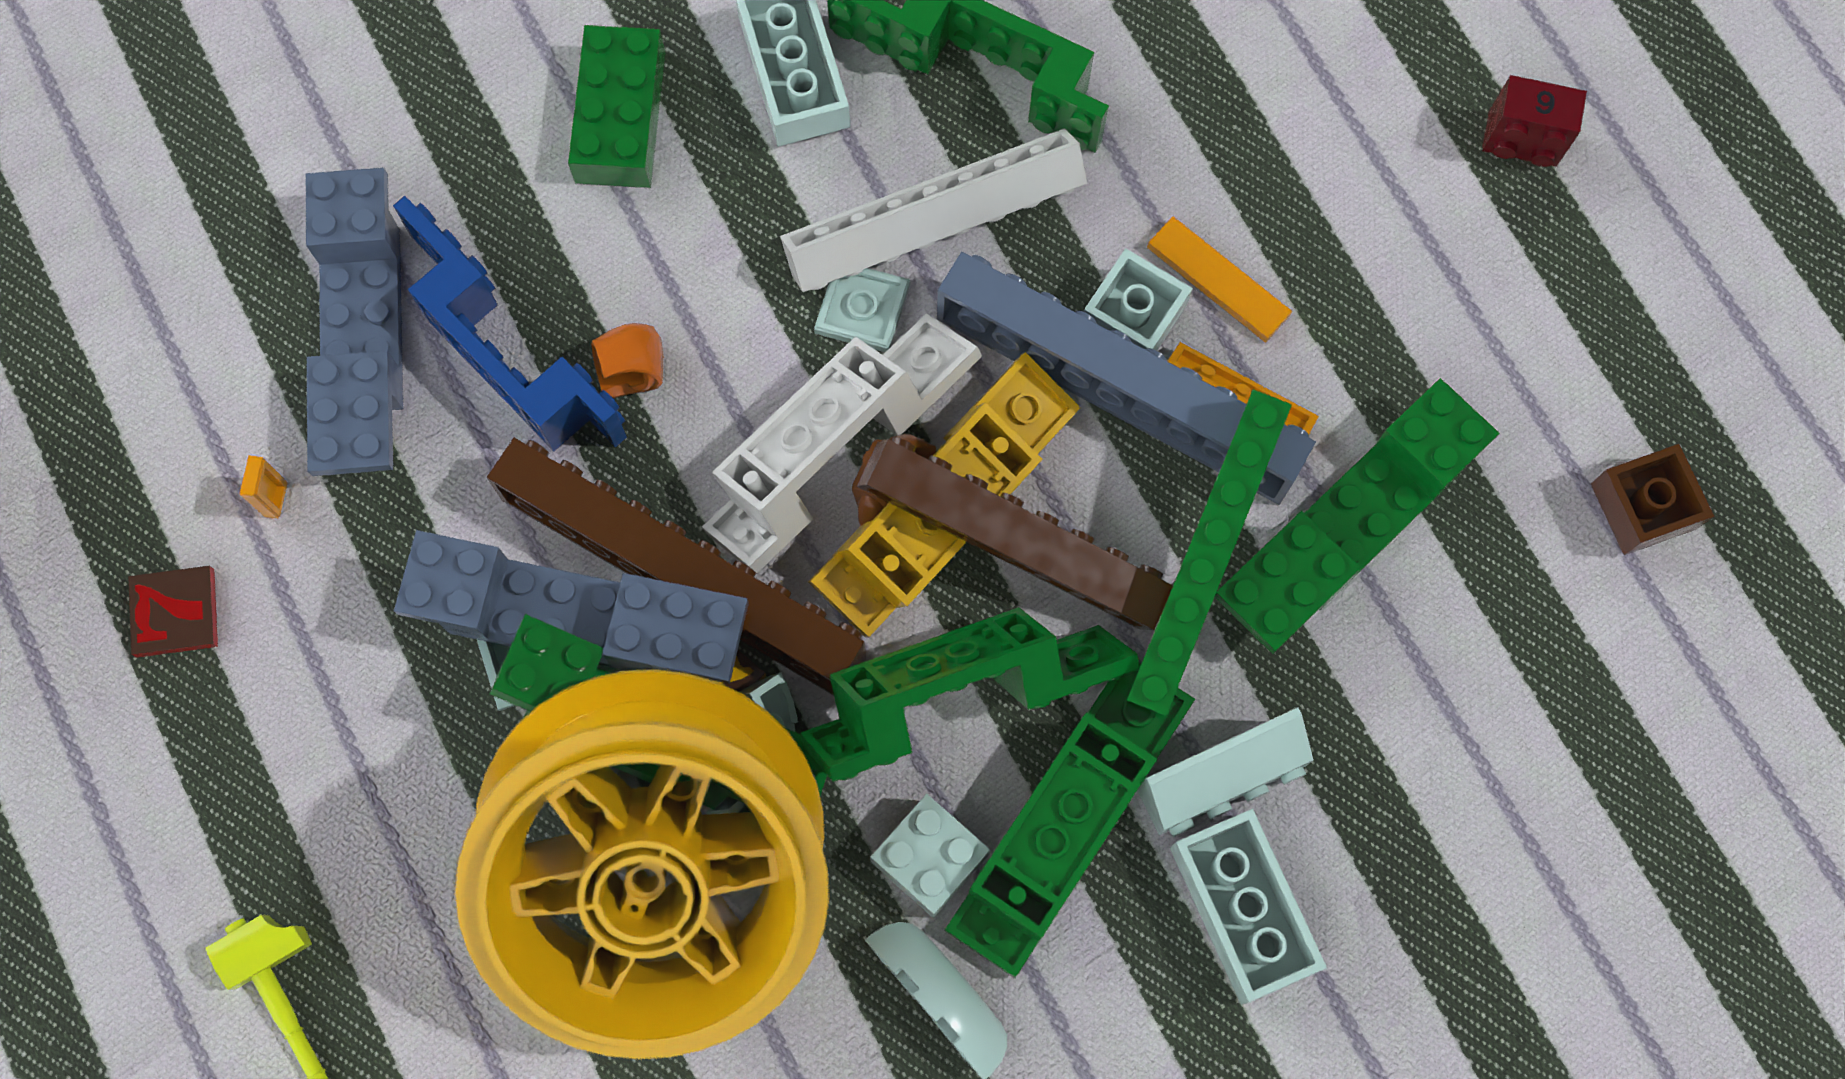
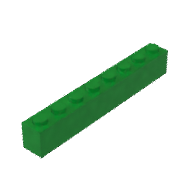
[1127,389,1292,716]

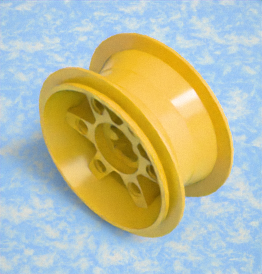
[455,669,829,1059]

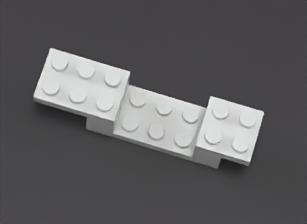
[702,313,982,574]

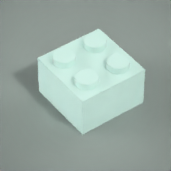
[1084,248,1193,351]
[870,794,990,918]

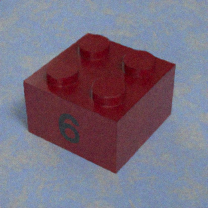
[1482,75,1587,167]

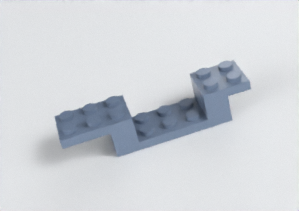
[305,167,403,476]
[394,530,749,684]

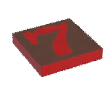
[128,566,218,658]

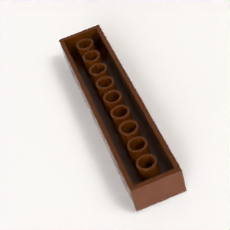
[486,437,866,696]

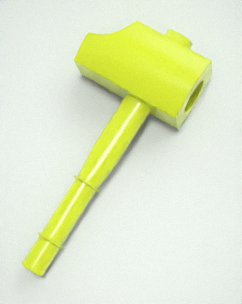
[205,915,329,1079]

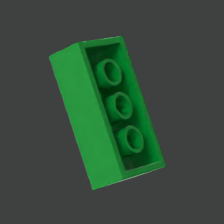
[568,25,665,188]

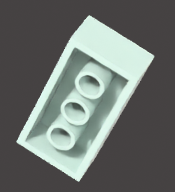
[736,0,851,147]
[1170,809,1327,1005]

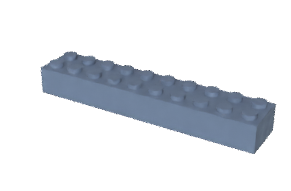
[937,251,1316,505]

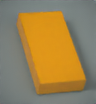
[240,455,288,519]

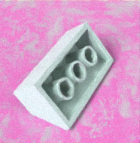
[1137,707,1313,837]

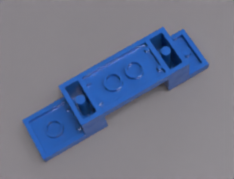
[393,196,627,452]

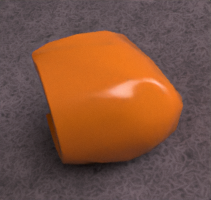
[591,323,664,398]

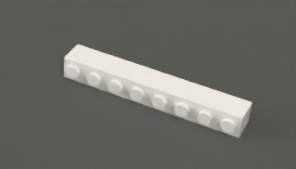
[780,128,1087,292]

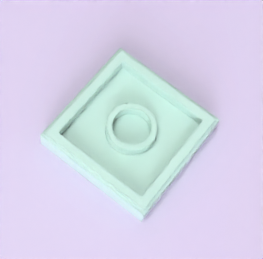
[814,268,910,352]

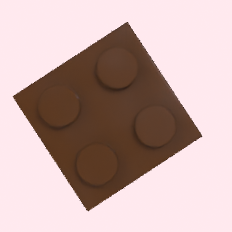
[1591,444,1714,556]

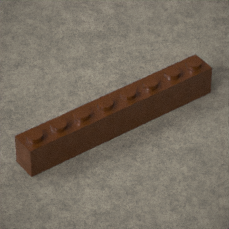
[857,437,1173,630]

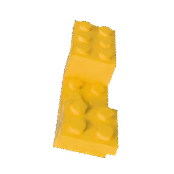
[808,352,1081,638]

